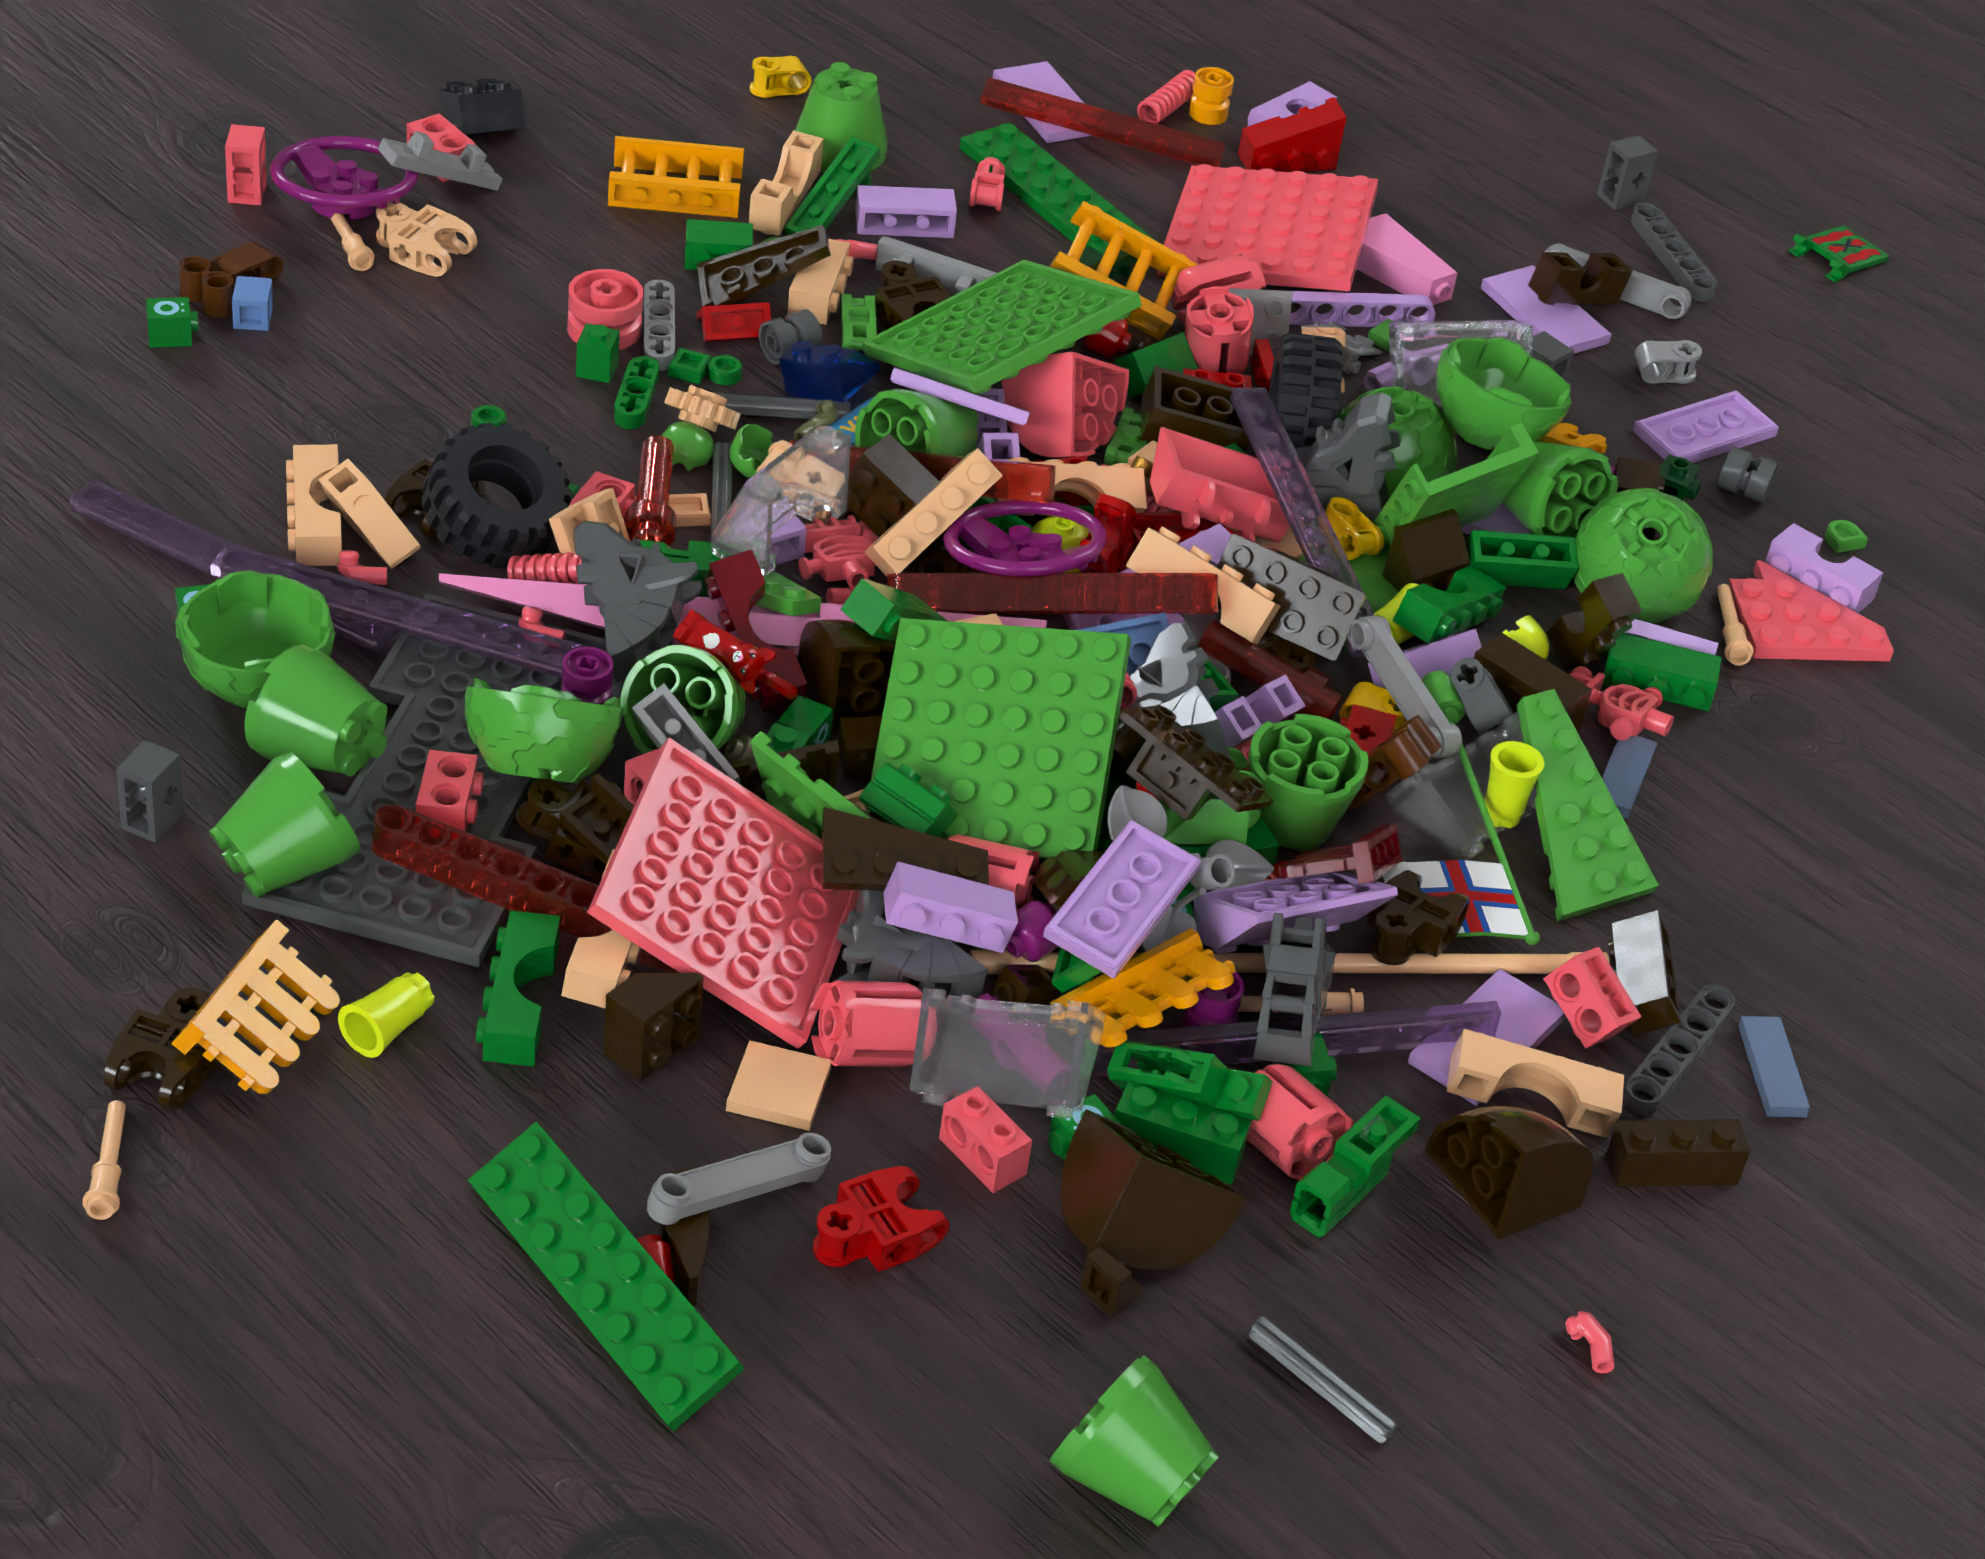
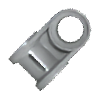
[1634,340,1702,384]

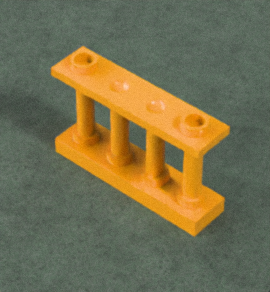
[608,136,744,218]
[1049,201,1198,340]

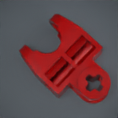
[1079,493,1138,581]
[812,1166,950,1272]

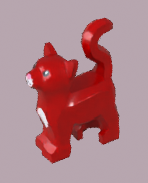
[672,609,798,700]

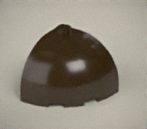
[798,619,896,735]
[1425,1106,1593,1240]
[1061,1109,1246,1270]

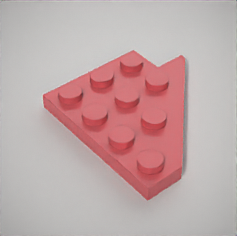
[1728,560,1894,662]

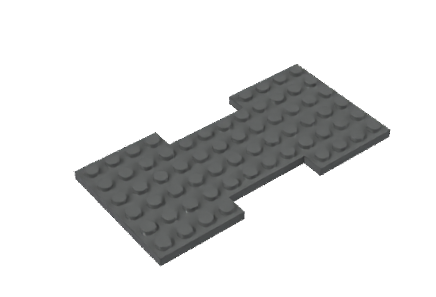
[241,593,626,967]

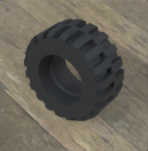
[1264,332,1343,467]
[421,423,572,568]

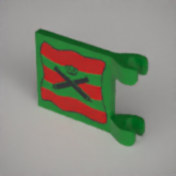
[1788,225,1889,283]

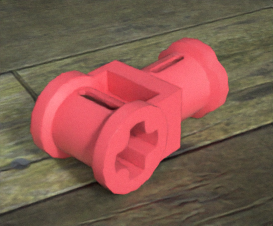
[969,157,1005,211]

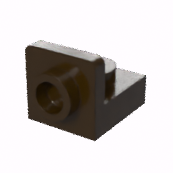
[989,965,1061,1019]
[1080,1246,1143,1317]

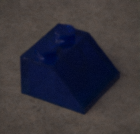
[779,341,880,403]

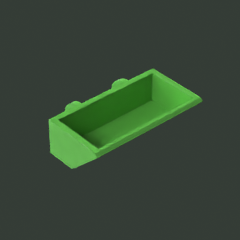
[1160,747,1261,845]

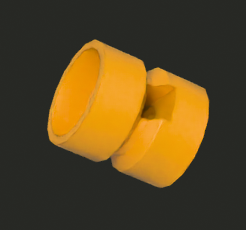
[1189,67,1234,125]

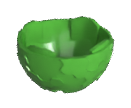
[1436,337,1572,450]
[1337,386,1458,498]
[1574,488,1713,624]
[175,570,336,708]
[465,678,623,783]

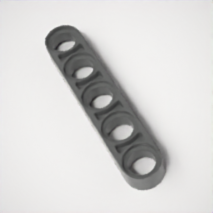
[1630,202,1718,302]
[1622,984,1736,1117]

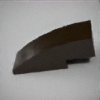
[659,1166,709,1306]

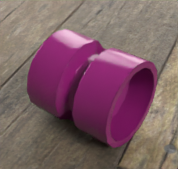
[561,647,613,705]
[1183,972,1244,1043]

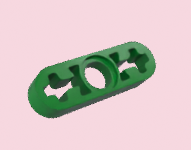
[614,356,660,429]

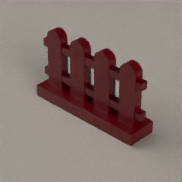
[1278,822,1403,884]

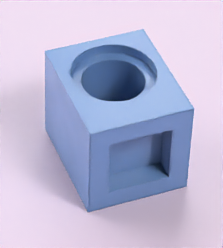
[232,276,273,331]

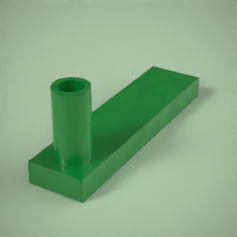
[784,136,881,235]

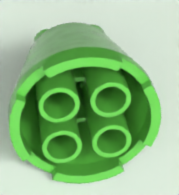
[795,62,888,173]
[855,389,979,481]
[1502,441,1618,539]
[245,644,388,776]
[620,645,746,754]
[1248,714,1368,853]
[209,752,361,899]
[1049,1355,1220,1527]

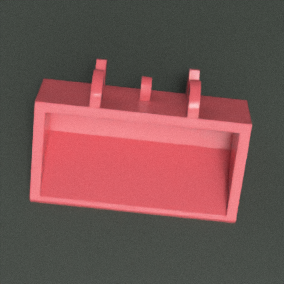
[1150,427,1300,543]

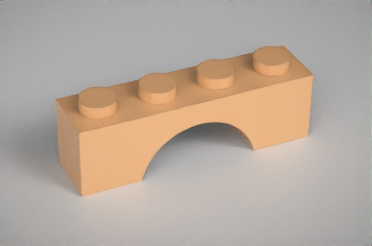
[749,130,824,236]
[286,444,342,566]
[864,448,1003,579]
[997,457,1147,516]
[1126,526,1281,644]
[561,849,641,1008]
[1446,1029,1624,1138]

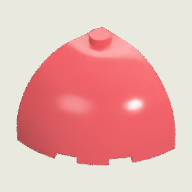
[1001,352,1129,459]

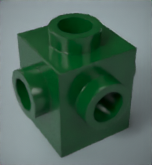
[1660,454,1702,503]

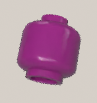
[1006,901,1059,962]

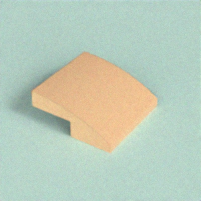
[549,488,631,585]

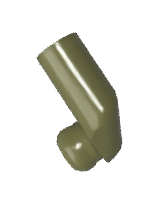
[793,400,838,445]

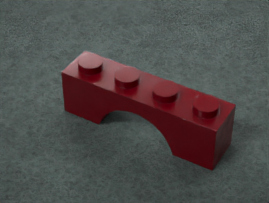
[704,549,807,712]

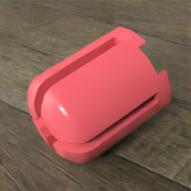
[1171,253,1266,327]
[1184,286,1254,374]
[948,834,1040,911]
[811,980,932,1067]
[1247,1064,1354,1180]

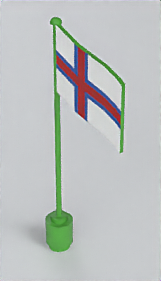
[1382,671,1540,945]

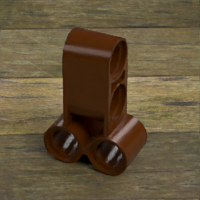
[179,242,283,317]
[1348,715,1442,809]

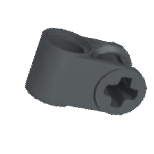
[1451,658,1514,735]

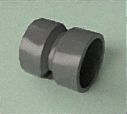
[759,309,823,365]
[1717,446,1779,504]

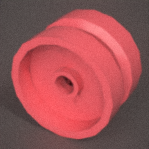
[567,269,643,350]

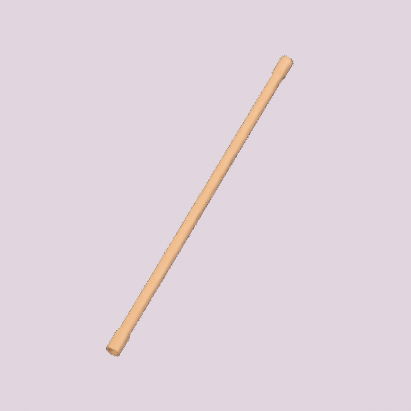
[969,950,1610,975]

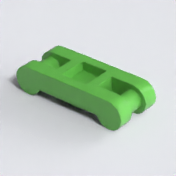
[840,294,877,354]
[1104,407,1149,465]

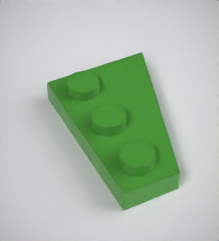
[756,571,821,616]

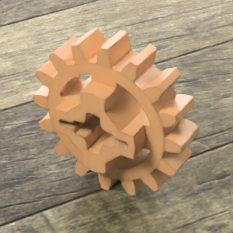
[664,385,741,432]

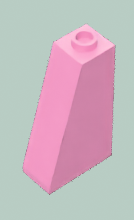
[1356,213,1457,305]

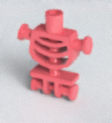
[798,515,876,589]
[1569,666,1674,741]

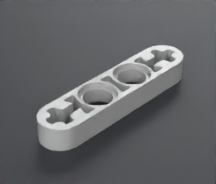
[643,280,675,371]

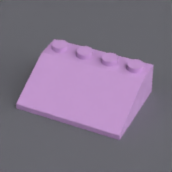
[1193,871,1398,953]

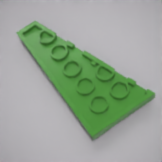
[1517,689,1659,922]
[750,731,870,839]

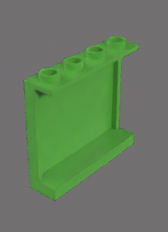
[1373,423,1539,553]

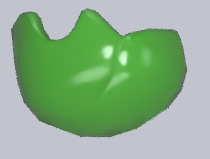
[656,421,714,471]
[729,424,773,480]

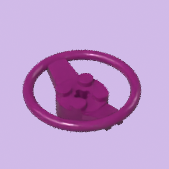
[270,136,419,219]
[943,499,1107,590]

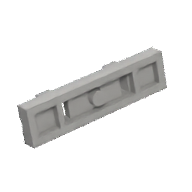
[378,131,503,191]
[875,236,997,295]

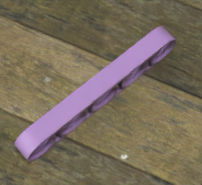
[1289,291,1435,328]

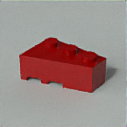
[1238,97,1347,172]

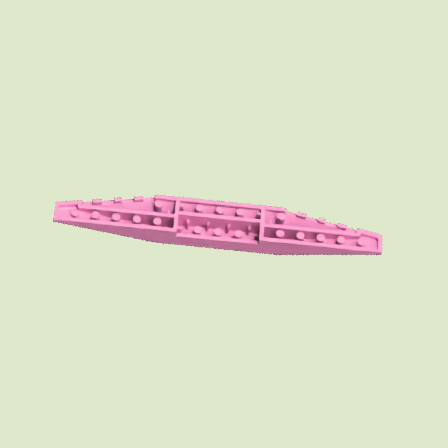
[439,573,1047,656]

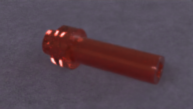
[625,435,677,546]
[1198,620,1343,720]

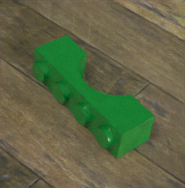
[1392,566,1507,644]
[476,910,560,1067]

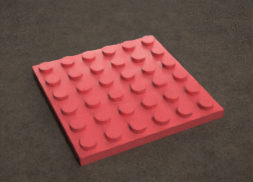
[1157,164,1378,291]
[587,737,860,1049]

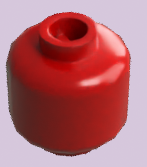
[1083,319,1132,358]

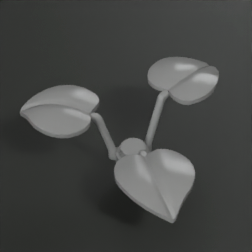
[1108,785,1274,952]

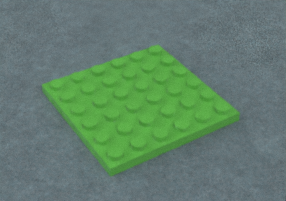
[862,260,1142,395]
[865,618,1131,862]

